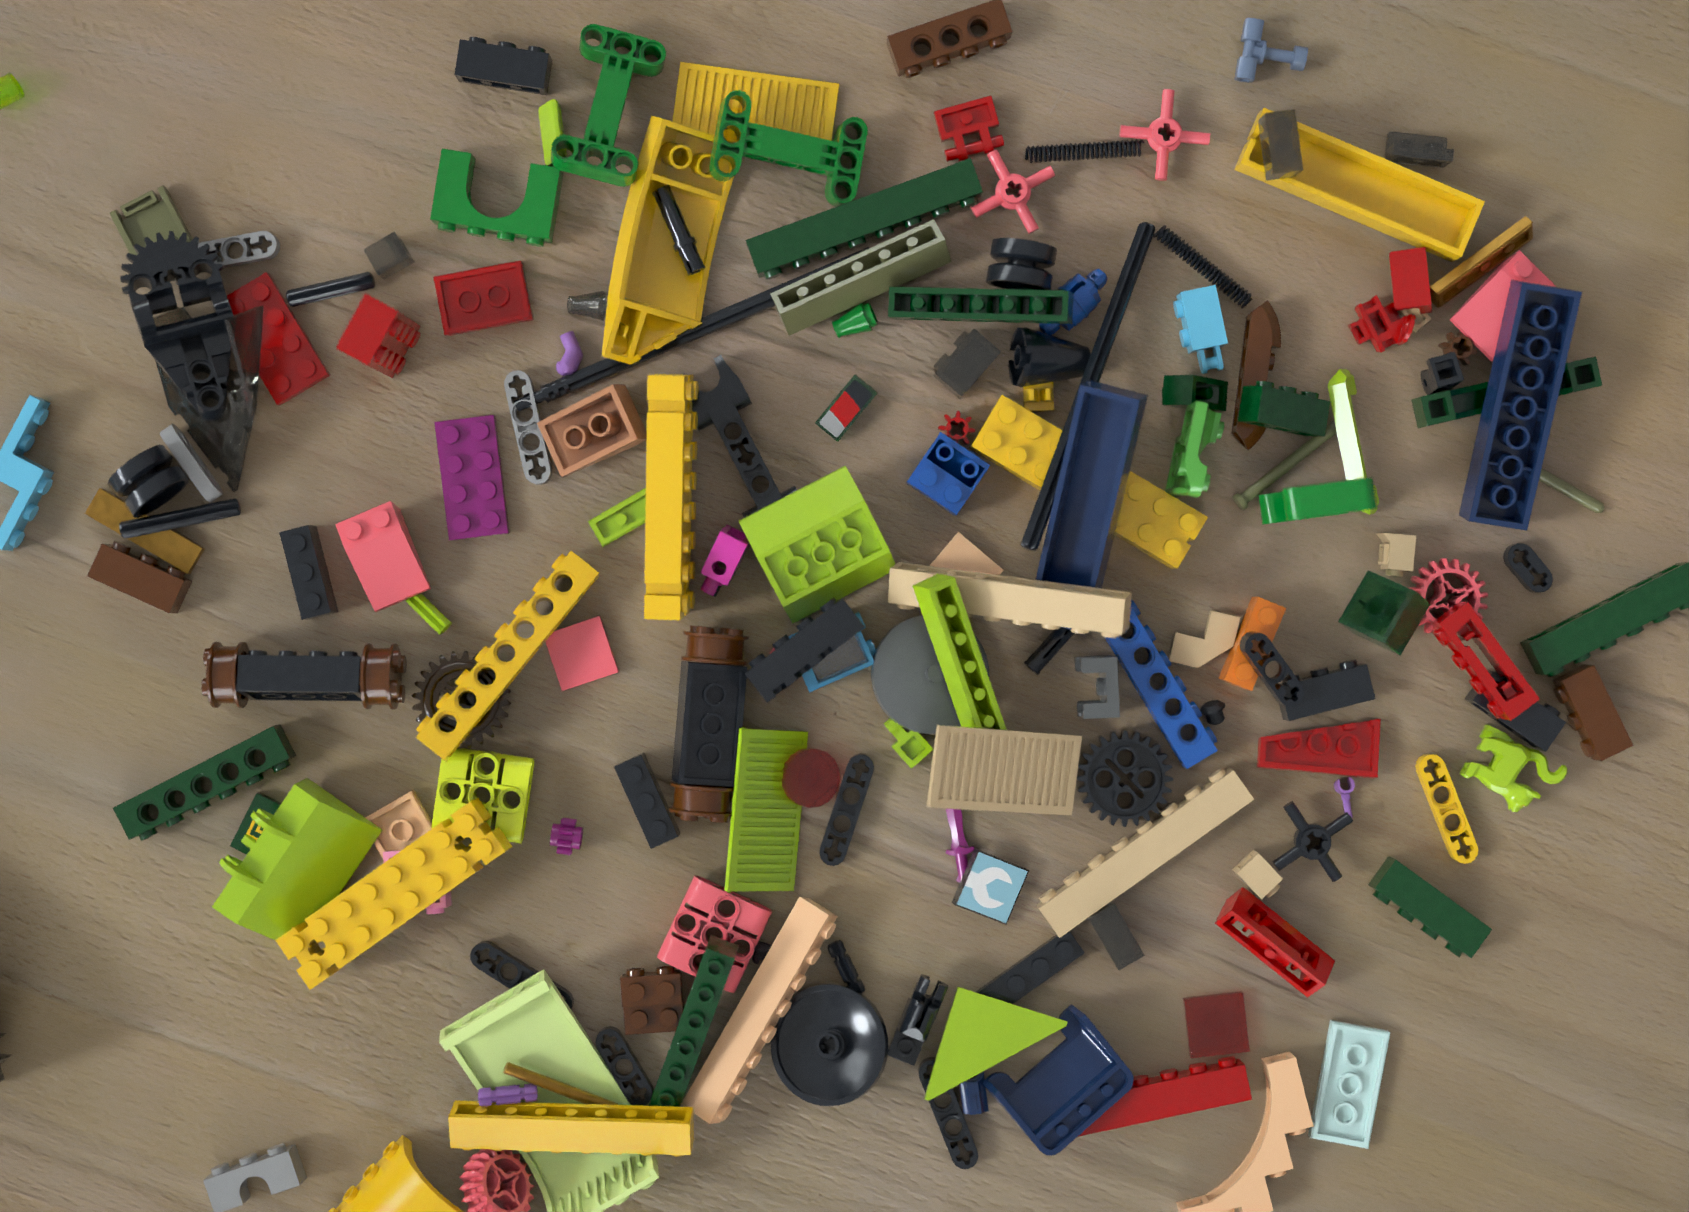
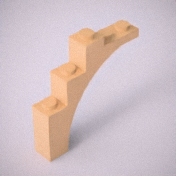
[1176,1051,1314,1212]

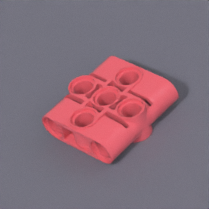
[657,875,773,993]

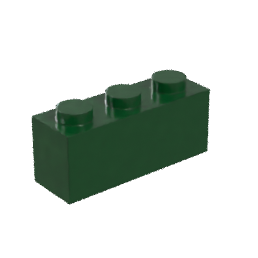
[1238,381,1330,437]

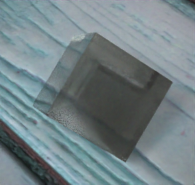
[364,232,415,279]

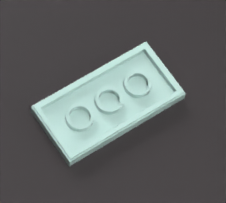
[1308,1020,1391,1149]

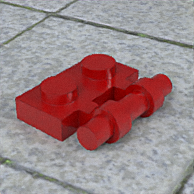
[933,95,1004,162]

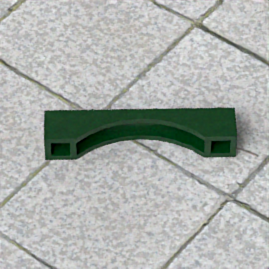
[1411,356,1603,428]

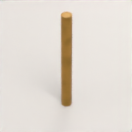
[503,1062,618,1105]

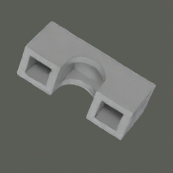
[203,1143,307,1212]

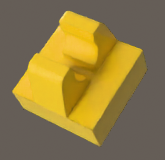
[1023,381,1054,412]

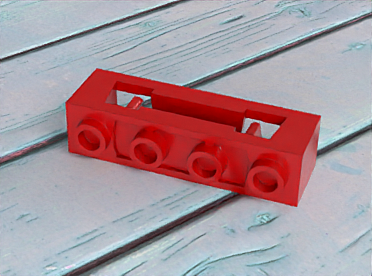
[1431,602,1540,721]
[1215,887,1335,998]

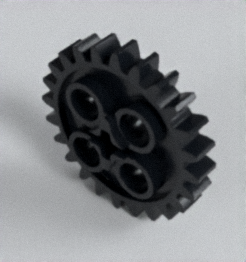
[1077,730,1173,827]

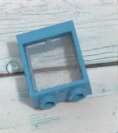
[788,612,876,692]

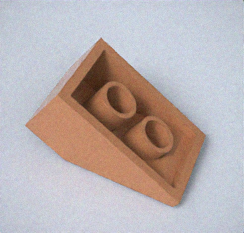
[537,384,647,477]

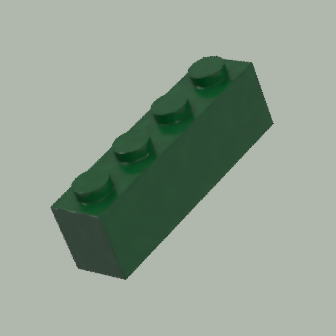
[1368,856,1492,958]

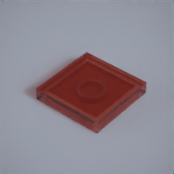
[1183,991,1250,1058]

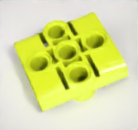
[432,748,535,844]

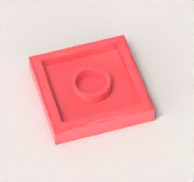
[545,616,619,691]

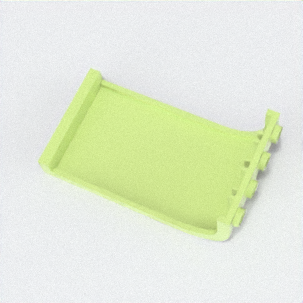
[439,969,659,1212]

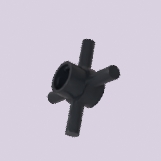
[1272,801,1353,882]

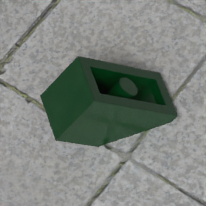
[1162,375,1228,411]

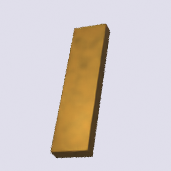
[1430,216,1533,308]
[84,488,205,574]

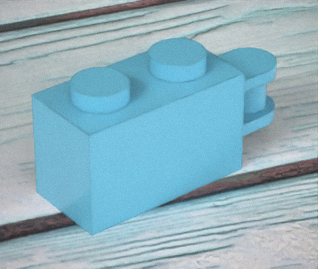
[1173,285,1228,374]

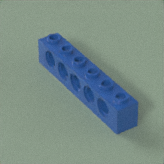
[1104,599,1218,769]

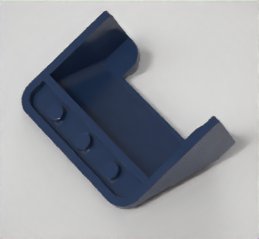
[982,1004,1134,1156]

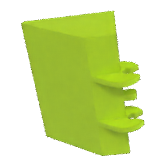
[212,778,382,940]

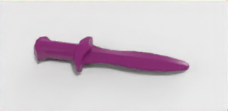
[946,809,975,884]

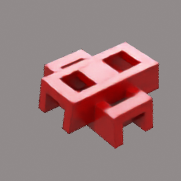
[1348,295,1416,352]

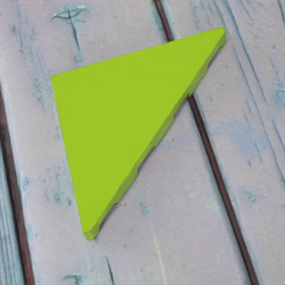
[924,987,1068,1101]

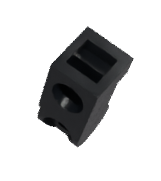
[1421,351,1464,395]

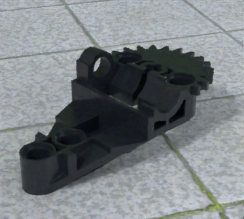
[120,231,234,421]

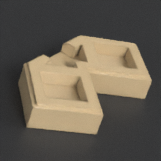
[1168,610,1241,668]

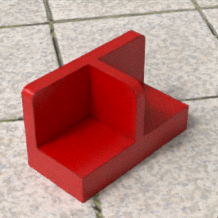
[1389,247,1432,314]

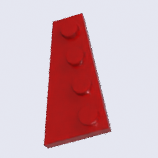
[1257,719,1381,779]

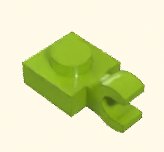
[884,718,934,769]

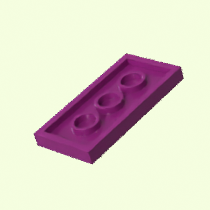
[434,415,510,541]

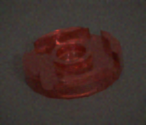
[782,748,840,808]

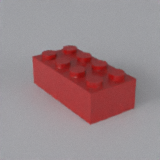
[336,293,421,378]

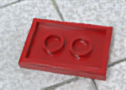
[433,260,533,336]

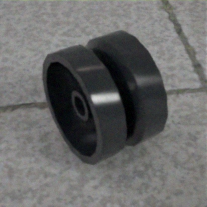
[986,238,1057,290]
[108,445,189,518]

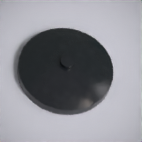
[771,984,889,1106]

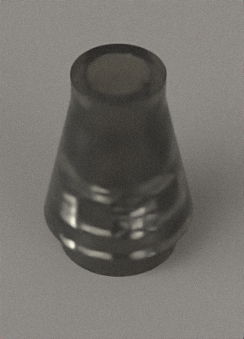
[567,291,608,321]

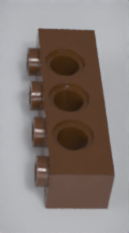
[887,0,1012,78]

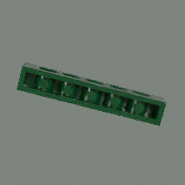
[888,287,1074,324]
[113,724,296,841]
[649,935,739,1107]

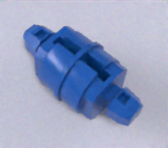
[1039,268,1108,335]

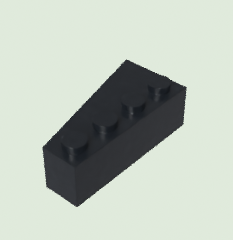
[745,598,865,703]

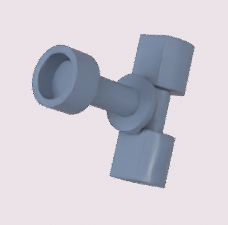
[1234,18,1308,83]

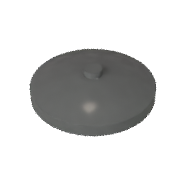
[871,615,989,734]

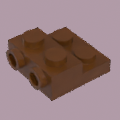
[620,966,684,1035]

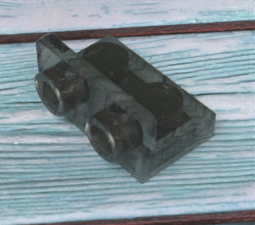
[1385,132,1454,168]

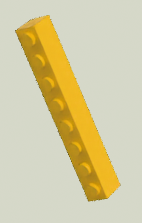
[448,1100,694,1156]

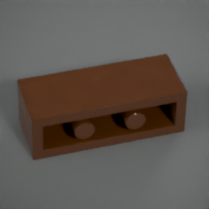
[87,541,192,613]
[1553,664,1634,761]

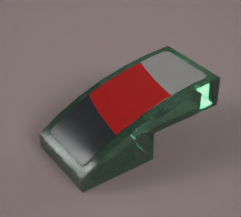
[815,374,878,442]

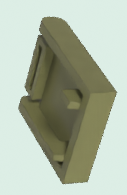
[110,185,193,255]

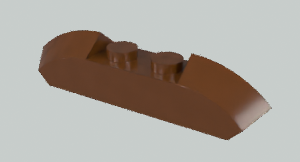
[1231,300,1281,450]

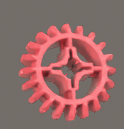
[1405,558,1488,633]
[459,1149,535,1212]

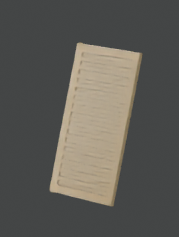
[927,725,1082,815]

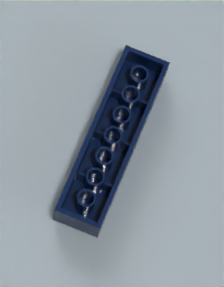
[1459,280,1582,531]

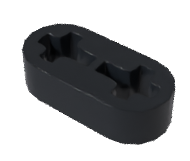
[1503,543,1553,593]

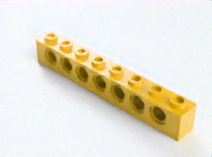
[416,551,599,762]

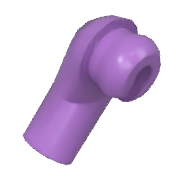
[556,331,583,376]

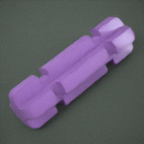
[478,1084,538,1106]

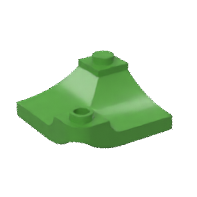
[1165,401,1224,498]

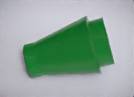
[832,303,878,338]

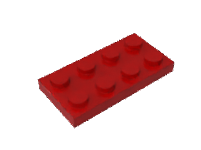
[227,272,330,406]

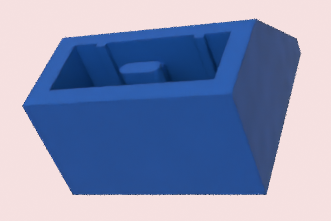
[906,432,990,516]

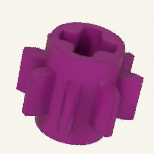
[550,818,583,855]

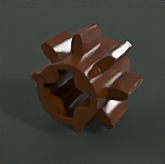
[1438,331,1478,366]

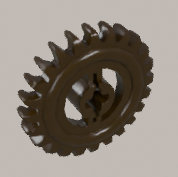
[412,651,511,749]

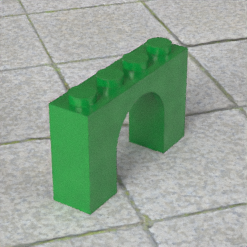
[430,148,564,247]

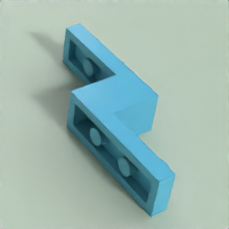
[0,395,54,551]

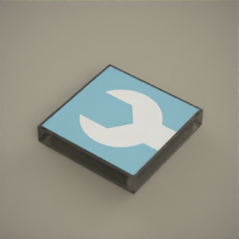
[952,848,1029,925]

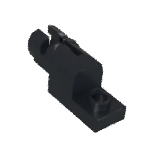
[888,974,948,1066]

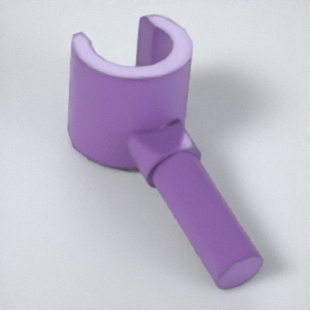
[1334,777,1355,818]

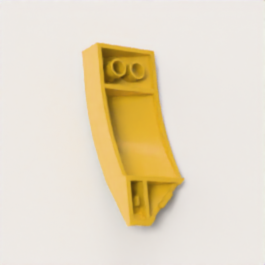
[602,116,734,365]

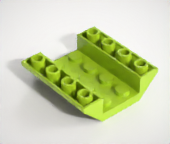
[739,466,896,624]

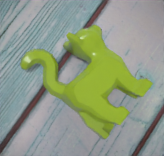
[1459,724,1568,813]

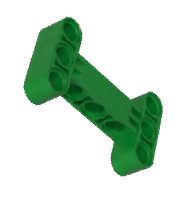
[551,24,666,187]
[709,90,868,207]
[1258,477,1377,525]

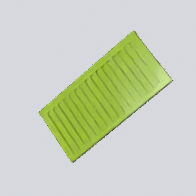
[724,727,808,892]

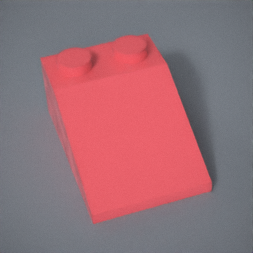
[1450,250,1556,362]
[335,501,431,612]

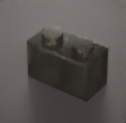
[1258,109,1303,181]
[934,328,1001,399]
[1087,901,1145,970]

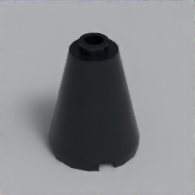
[1008,327,1091,387]

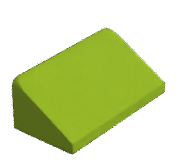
[538,99,567,166]

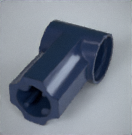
[959,1071,989,1115]

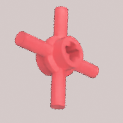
[1119,89,1210,181]
[971,149,1055,234]

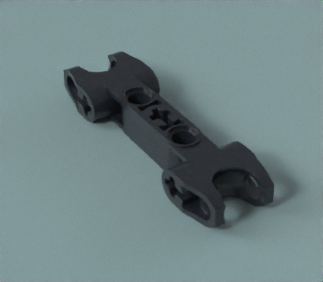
[692,355,797,518]

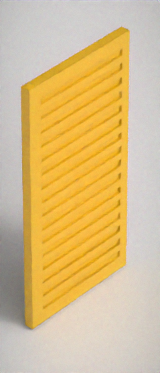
[672,62,839,143]

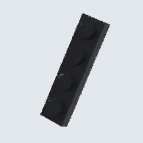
[976,931,1085,1004]

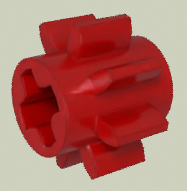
[938,411,975,445]

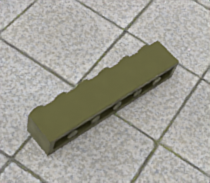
[770,219,952,336]

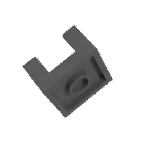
[1074,655,1120,719]

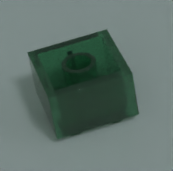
[1338,570,1430,656]

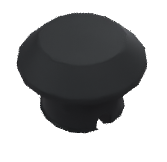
[1200,700,1225,725]
[752,942,772,964]

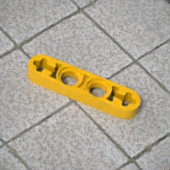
[1415,753,1478,864]

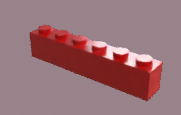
[1078,1056,1252,1137]

